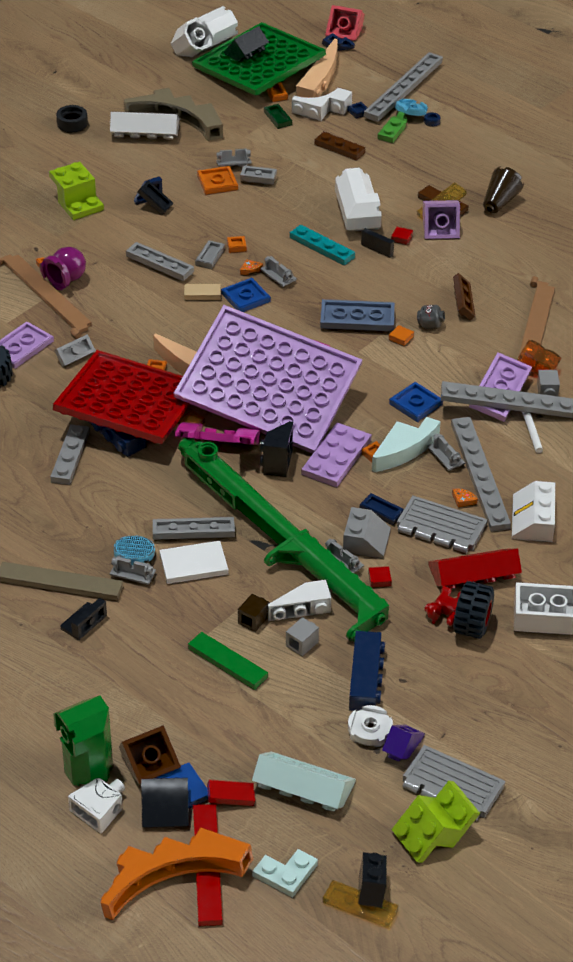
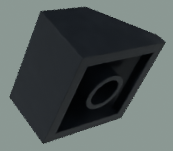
[224,26,269,62]
[260,421,293,477]

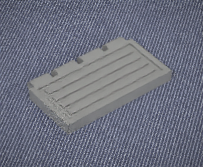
[397,495,488,554]
[403,745,505,821]

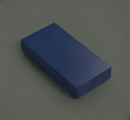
[359,493,404,525]

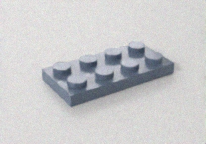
[320,299,395,331]

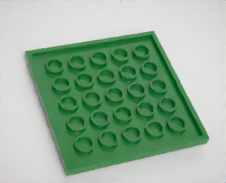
[192,22,326,96]

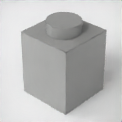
[537,370,560,396]
[286,617,319,656]

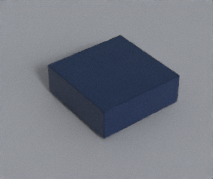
[347,102,368,119]

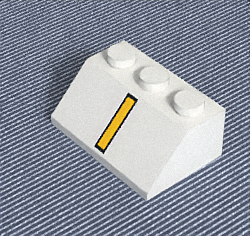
[512,481,555,542]

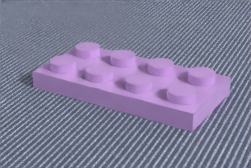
[469,352,532,422]
[301,423,372,488]

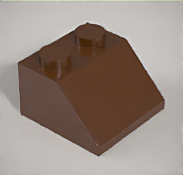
[119,725,181,785]

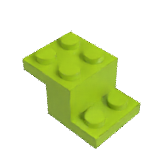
[49,161,104,220]
[391,780,480,863]

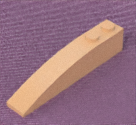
[296,39,338,98]
[153,333,197,375]

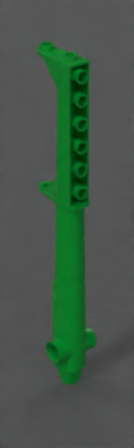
[178,438,389,642]

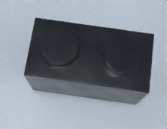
[358,852,387,908]

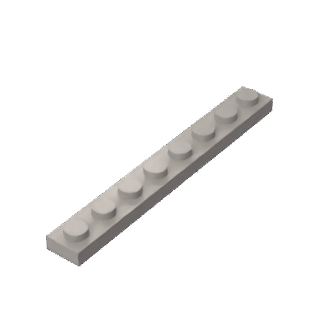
[364,52,443,122]
[441,381,573,418]
[451,417,511,532]

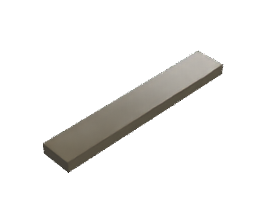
[0,562,123,601]

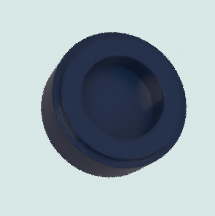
[424,112,441,127]

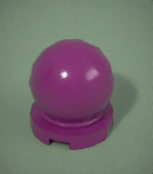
[40,247,86,291]

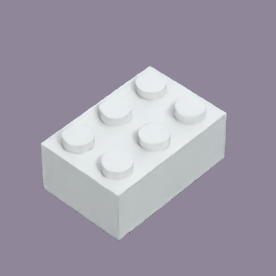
[514,582,573,635]

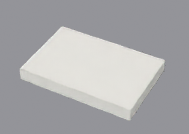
[159,541,228,584]

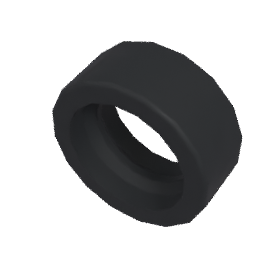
[56,105,88,133]

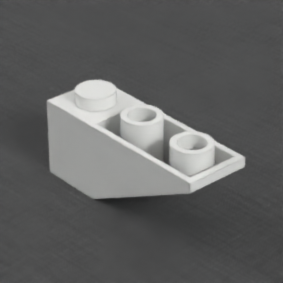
[268,580,331,621]

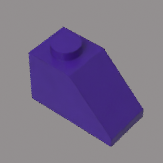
[382,725,425,761]

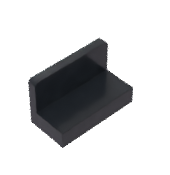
[60,598,107,640]

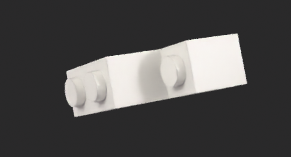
[292,88,352,121]

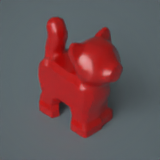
[424,586,460,626]

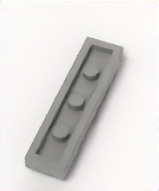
[126,242,194,281]
[50,424,90,485]
[153,517,235,540]

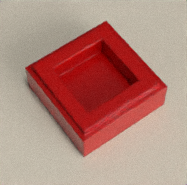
[391,226,413,245]
[368,566,392,587]

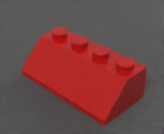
[428,548,522,589]

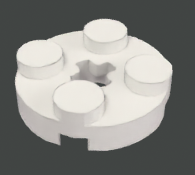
[348,705,393,747]

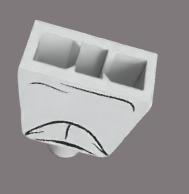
[68,778,125,834]

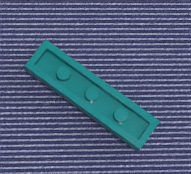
[290,225,355,265]

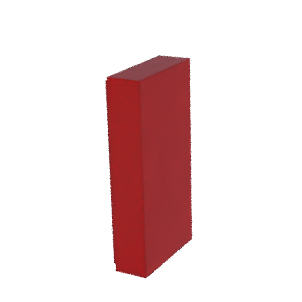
[207,780,255,806]

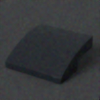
[141,777,189,827]

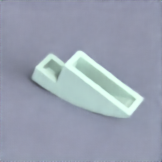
[372,417,441,472]

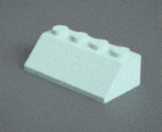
[252,752,356,811]

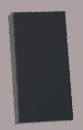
[137,180,173,215]
[361,228,394,258]

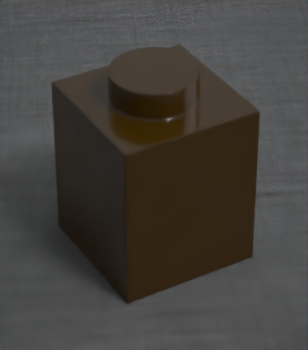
[238,594,270,632]

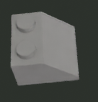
[343,507,391,559]

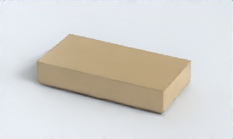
[184,284,221,300]

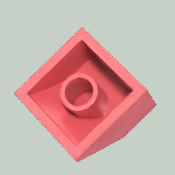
[325,5,365,41]

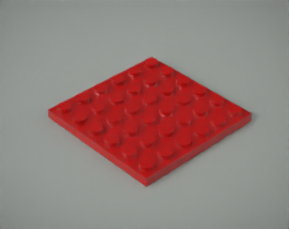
[52,350,190,444]

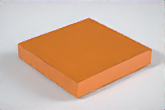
[197,166,238,195]

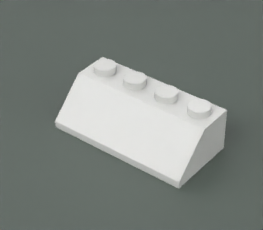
[110,112,180,140]

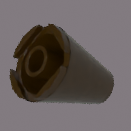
[483,167,524,213]

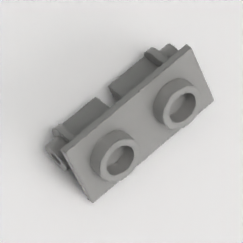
[216,148,252,167]
[260,256,297,287]
[428,434,465,470]
[325,539,364,574]
[110,556,156,585]

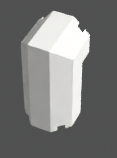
[171,6,238,57]
[335,168,381,232]

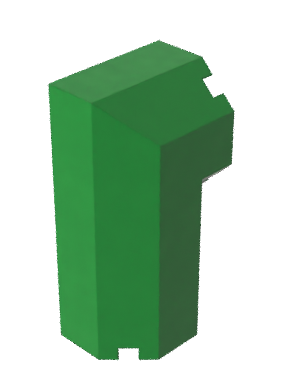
[53,695,113,786]

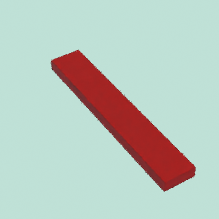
[193,804,223,926]

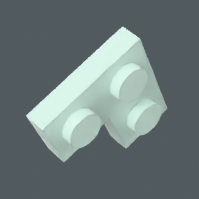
[253,849,318,898]

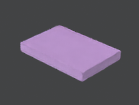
[0,322,54,369]

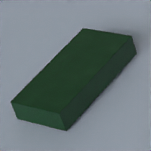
[264,104,292,129]

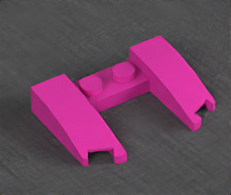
[175,422,260,445]

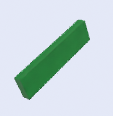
[188,632,268,690]

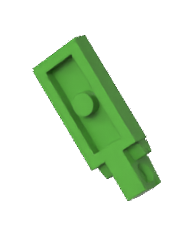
[378,111,407,143]

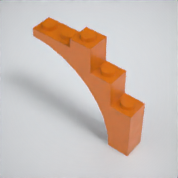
[100,828,254,920]

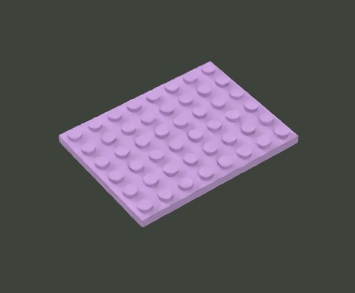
[174,305,362,454]

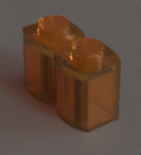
[517,340,561,375]

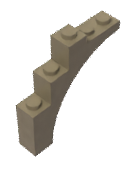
[124,88,223,141]

